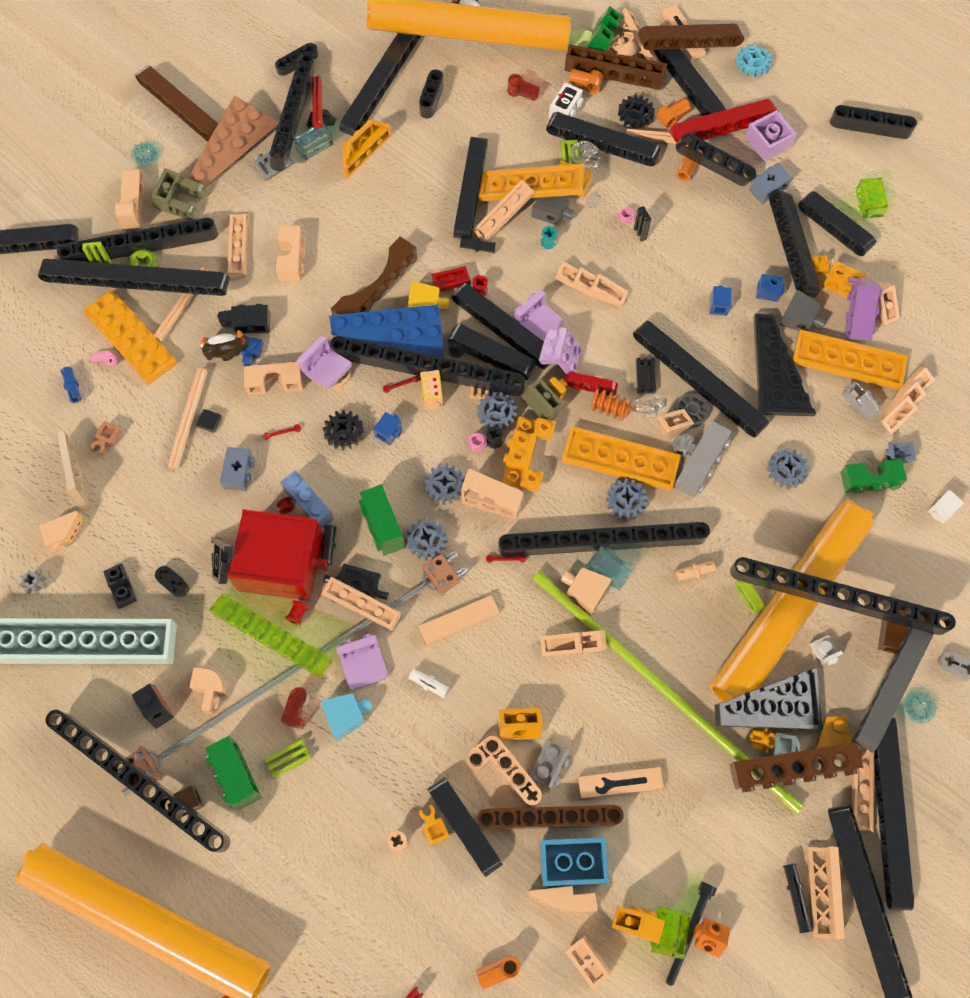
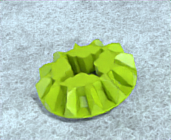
[128,250,158,267]

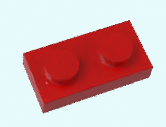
[432,266,471,292]

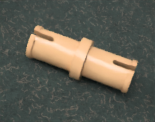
[674,560,716,582]

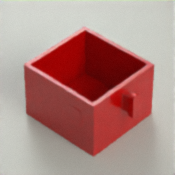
[227,509,329,601]

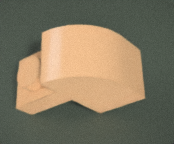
[189,667,226,715]

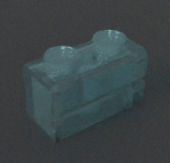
[294,122,334,161]
[587,547,634,591]

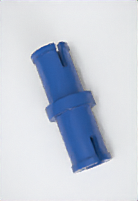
[60,366,82,403]

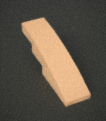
[554,261,629,307]
[880,366,935,434]

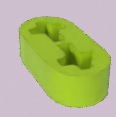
[735,580,764,614]

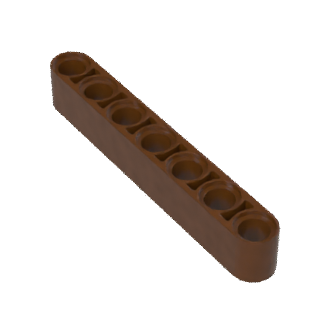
[638,23,745,50]
[135,65,218,142]
[477,805,624,830]

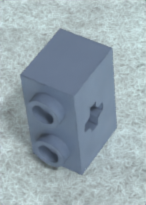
[749,163,792,204]
[220,447,255,491]

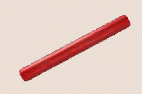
[312,75,323,129]

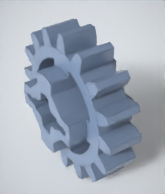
[477,392,517,429]
[766,448,810,489]
[424,463,465,505]
[605,478,648,520]
[405,518,448,561]

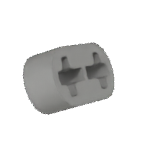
[938,652,970,680]

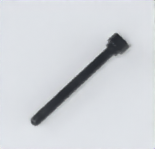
[666,881,717,986]

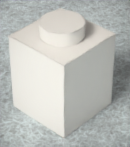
[928,490,965,524]

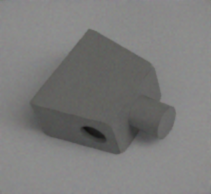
[531,196,576,225]
[779,290,827,331]

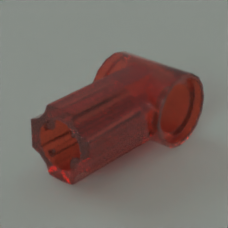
[507,74,541,101]

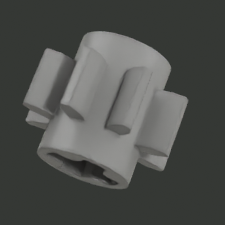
[672,434,697,457]
[19,570,47,594]

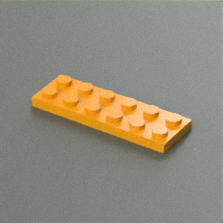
[478,163,585,202]
[83,289,178,386]
[793,329,908,390]
[561,426,681,492]

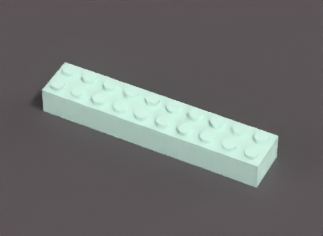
[0,618,177,664]

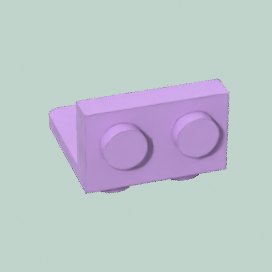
[514,290,564,341]
[539,328,582,374]
[296,336,352,389]
[336,634,388,690]

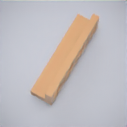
[615,8,660,62]
[807,847,845,939]

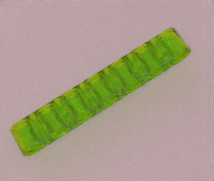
[209,594,333,678]

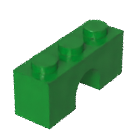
[587,6,622,51]
[840,459,907,494]

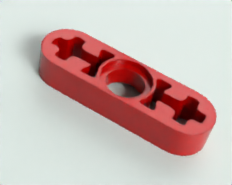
[565,372,618,396]

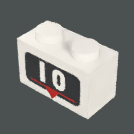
[549,83,584,118]

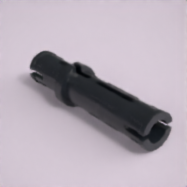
[783,863,813,933]

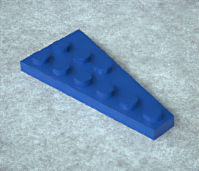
[329,304,445,358]

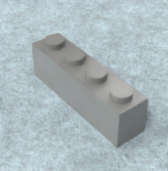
[674,421,732,498]

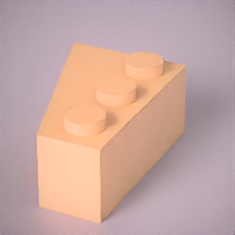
[461,469,524,519]

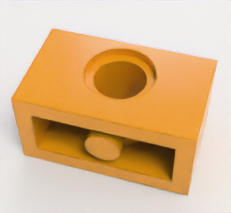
[497,708,543,741]

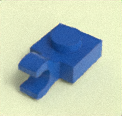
[241,337,264,367]

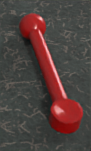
[383,376,419,393]
[263,424,301,440]
[486,555,526,563]

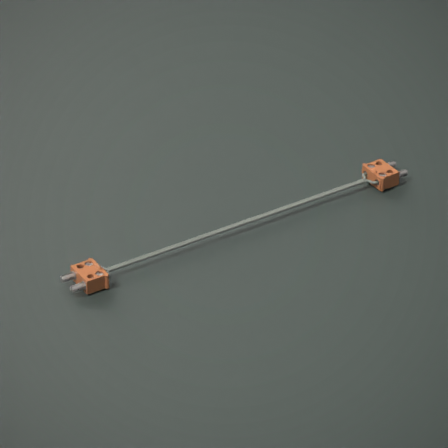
[118,551,469,796]

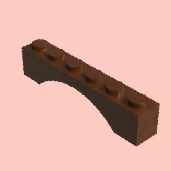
[331,236,417,315]

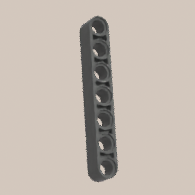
[853,627,934,753]

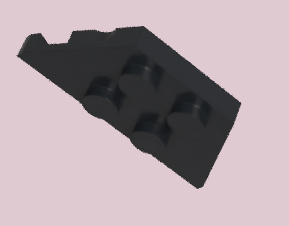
[211,537,233,584]

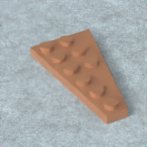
[187,95,279,188]

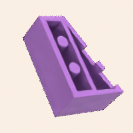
[845,277,882,340]

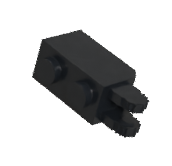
[217,304,270,334]

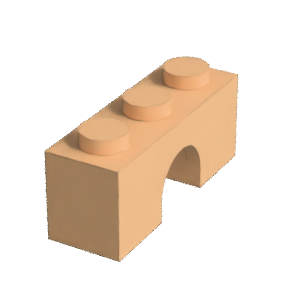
[276,226,305,281]
[244,361,303,395]

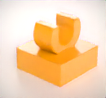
[811,255,830,275]
[547,377,568,400]

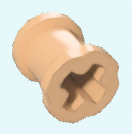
[387,831,408,852]

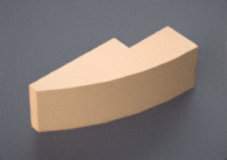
[540,630,607,656]
[528,886,597,912]

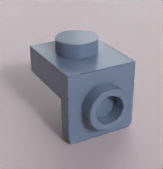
[886,441,917,464]

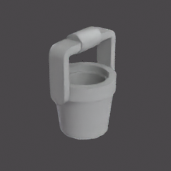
[842,382,881,420]

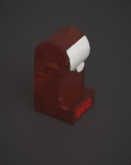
[280,687,309,730]

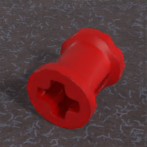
[472,275,488,296]
[285,600,309,626]

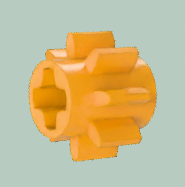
[750,728,776,753]

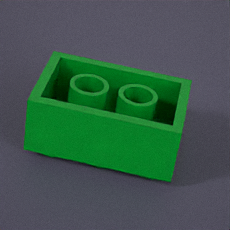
[358,484,405,556]
[205,736,262,810]

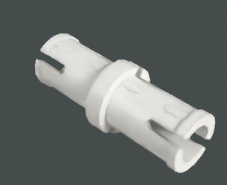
[408,668,450,699]

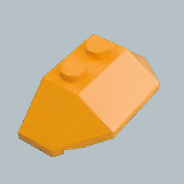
[341,119,391,179]

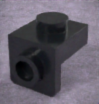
[306,109,336,135]

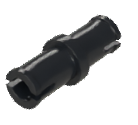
[460,237,496,253]
[320,525,337,566]

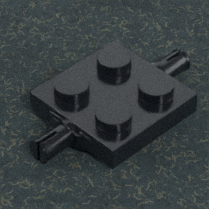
[323,563,389,604]

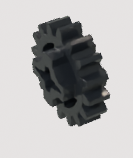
[618,95,655,129]
[323,410,364,450]

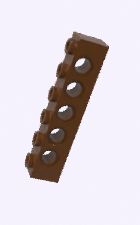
[564,44,667,90]
[730,742,863,793]

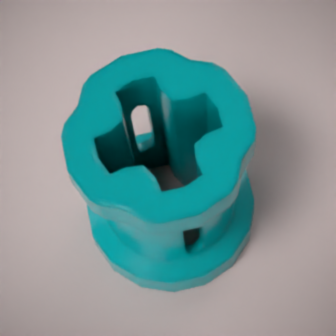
[541,226,557,249]

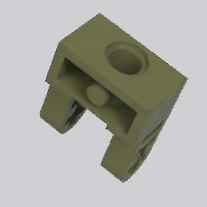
[151,168,206,220]

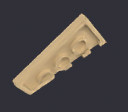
[57,430,89,512]

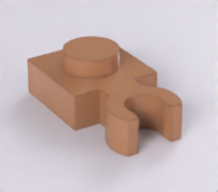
[90,421,122,456]

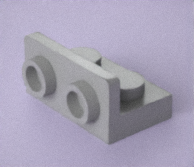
[252,148,293,181]
[530,740,571,790]

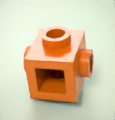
[693,917,730,958]

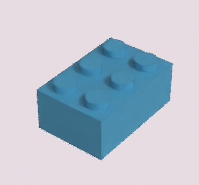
[539,838,609,887]

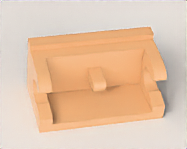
[565,935,611,990]

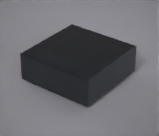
[196,409,222,433]

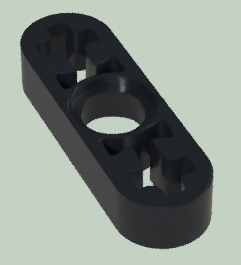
[275,43,318,76]

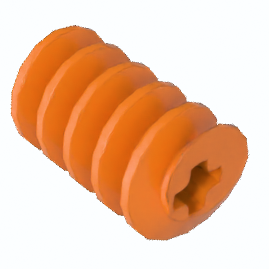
[592,388,633,421]

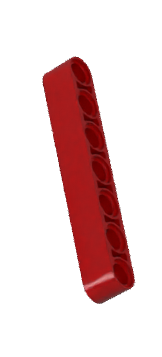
[669,99,779,145]

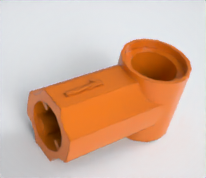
[569,69,604,94]
[656,98,691,129]
[676,151,703,182]
[476,955,520,989]

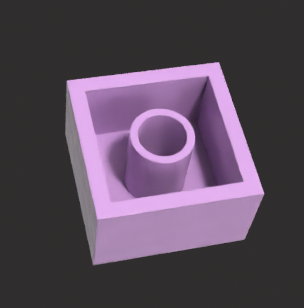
[745,110,797,161]

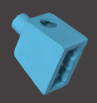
[321,694,373,741]

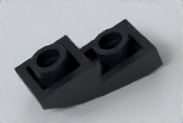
[103,563,137,609]

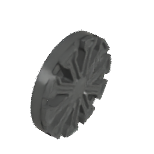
[675,393,710,427]

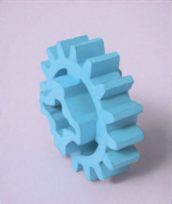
[735,44,772,78]

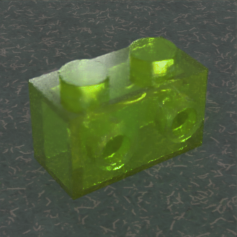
[855,178,888,218]
[650,906,691,959]

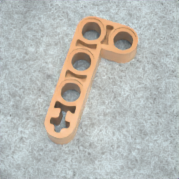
[115,169,143,229]
[467,736,542,807]

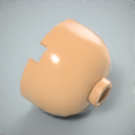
[605,32,637,57]

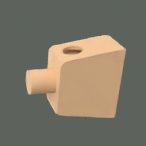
[561,568,612,615]

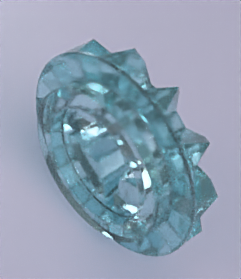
[131,141,159,165]
[903,690,937,724]

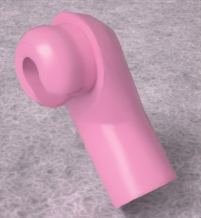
[91,351,118,366]

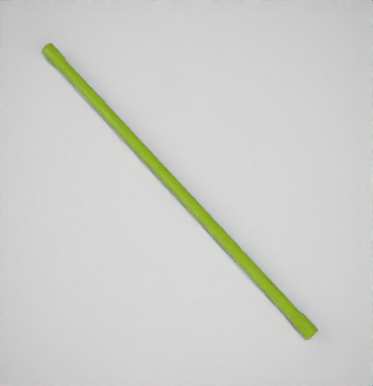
[532,570,804,814]

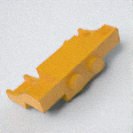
[502,417,556,492]

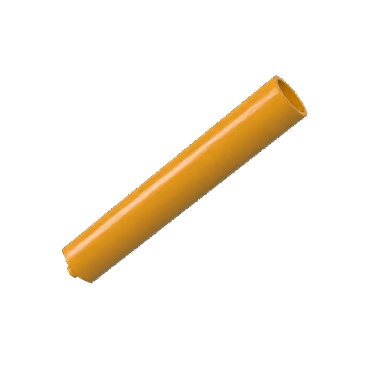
[366,0,570,52]
[709,499,874,702]
[14,843,272,998]

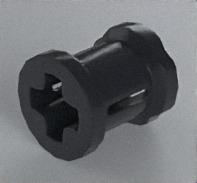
[486,426,504,449]

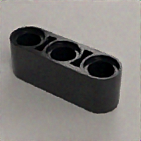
[419,69,444,119]

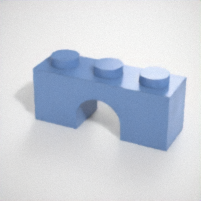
[280,470,333,529]

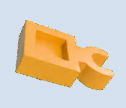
[419,805,450,847]

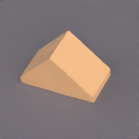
[657,409,694,440]

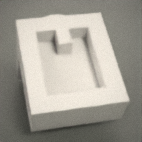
[809,635,844,666]

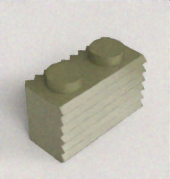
[522,379,564,421]

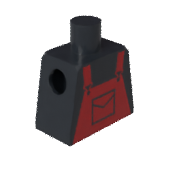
[132,683,174,729]

